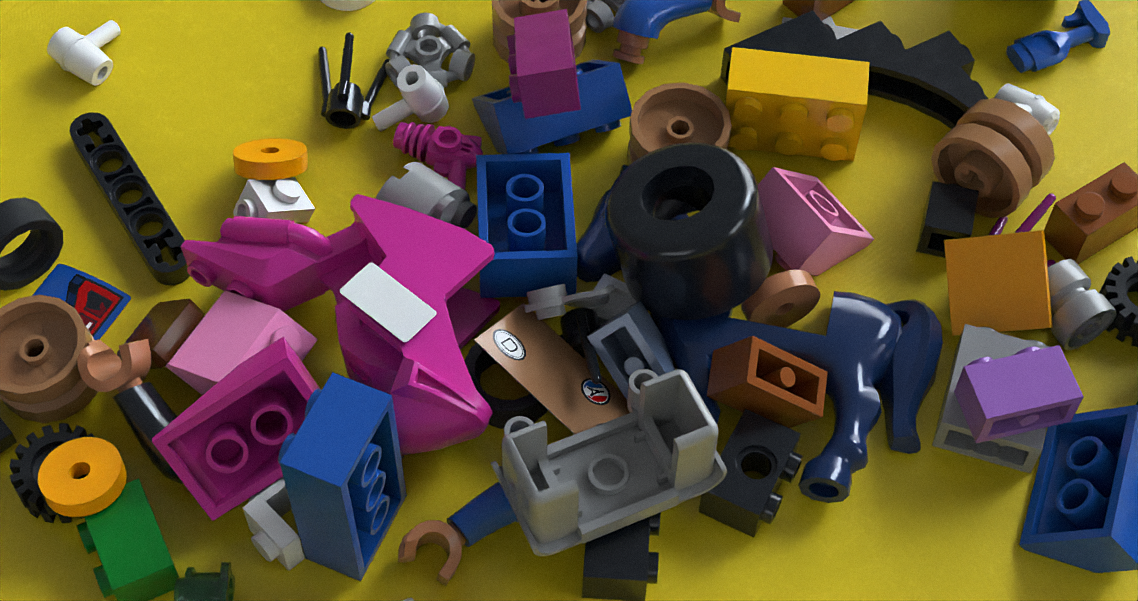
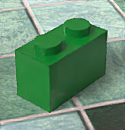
[76,478,183,601]

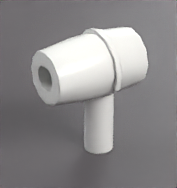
[47,20,121,86]
[372,64,449,132]
[994,83,1060,135]

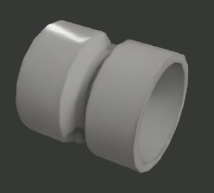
[1048,259,1117,350]

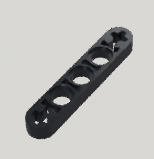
[69,112,190,285]

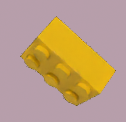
[725,47,870,161]

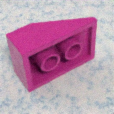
[152,336,321,521]

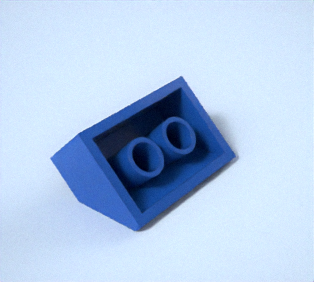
[472,59,632,154]
[1019,405,1138,573]

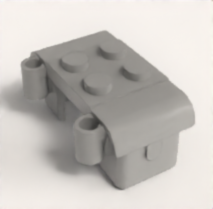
[491,369,727,556]

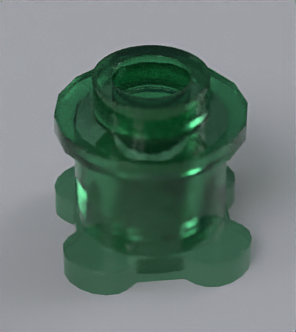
[174,562,235,601]

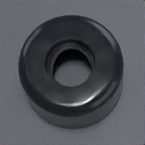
[604,142,773,320]

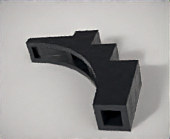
[720,10,988,129]

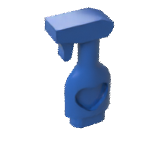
[1006,0,1110,73]

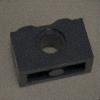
[699,409,803,538]

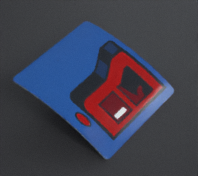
[32,264,131,340]

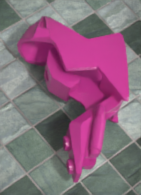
[180,194,501,456]

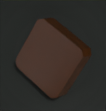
[117,299,205,370]

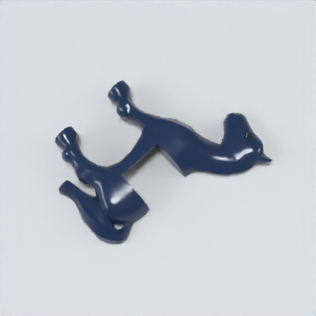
[577,164,943,503]

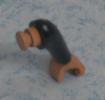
[77,339,184,484]

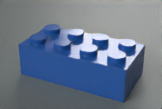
[278,372,407,581]

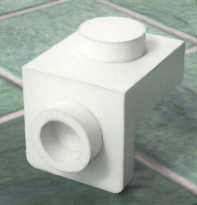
[233,177,315,223]
[243,477,305,571]

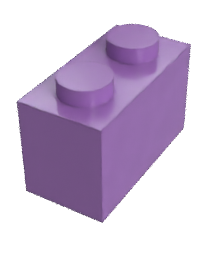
[954,345,1084,443]

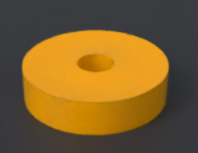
[233,138,308,180]
[38,437,127,517]

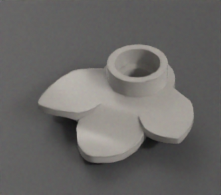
[524,284,615,320]

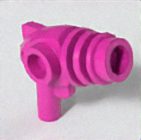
[393,122,483,190]

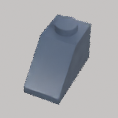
[587,301,675,400]

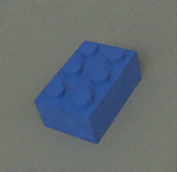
[476,153,578,298]

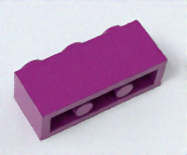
[507,9,581,119]

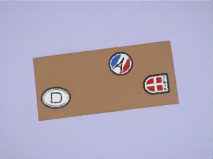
[474,302,630,434]

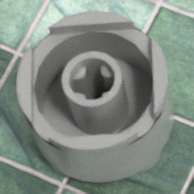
[375,162,477,229]

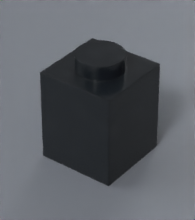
[916,181,979,258]

